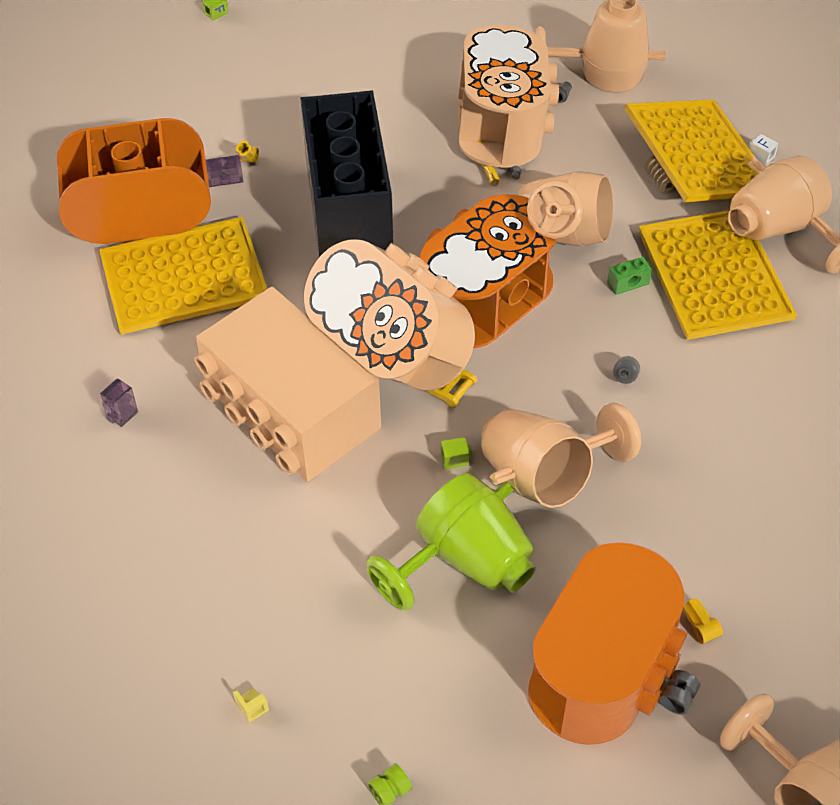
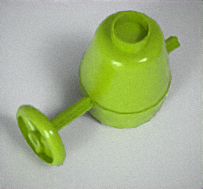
[366,473,536,611]

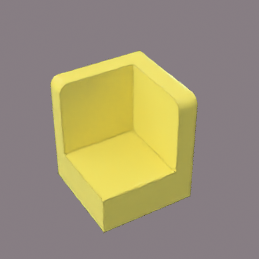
[233,689,269,723]

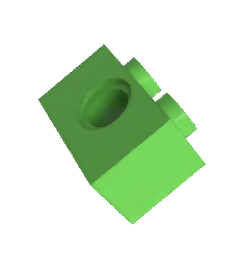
[607,257,652,295]

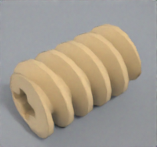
[645,155,675,193]

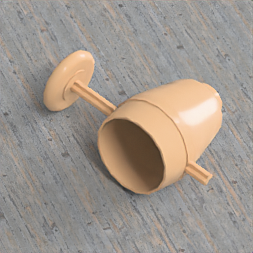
[534,0,666,92]
[728,155,840,274]
[517,171,613,246]
[481,402,642,508]
[720,693,840,805]

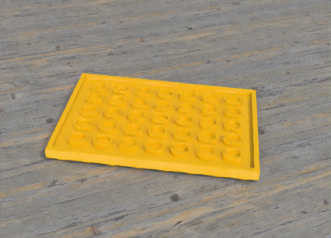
[625,99,758,202]
[638,210,797,340]
[99,216,267,335]

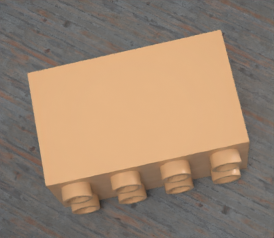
[194,286,381,483]

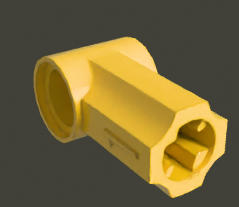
[236,141,259,163]
[683,598,723,644]

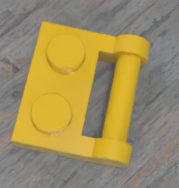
[426,369,477,408]

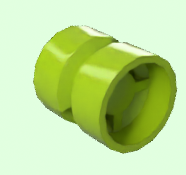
[367,763,413,805]

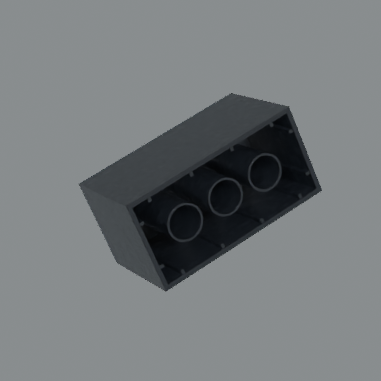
[300,90,393,257]

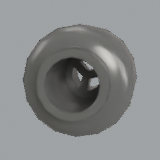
[613,356,640,384]

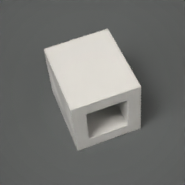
[749,134,779,165]

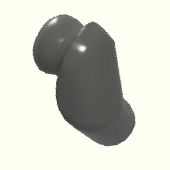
[501,166,522,179]

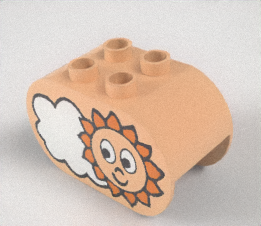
[458,25,559,168]
[304,240,475,391]

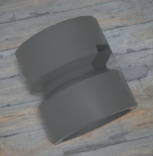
[659,670,701,715]

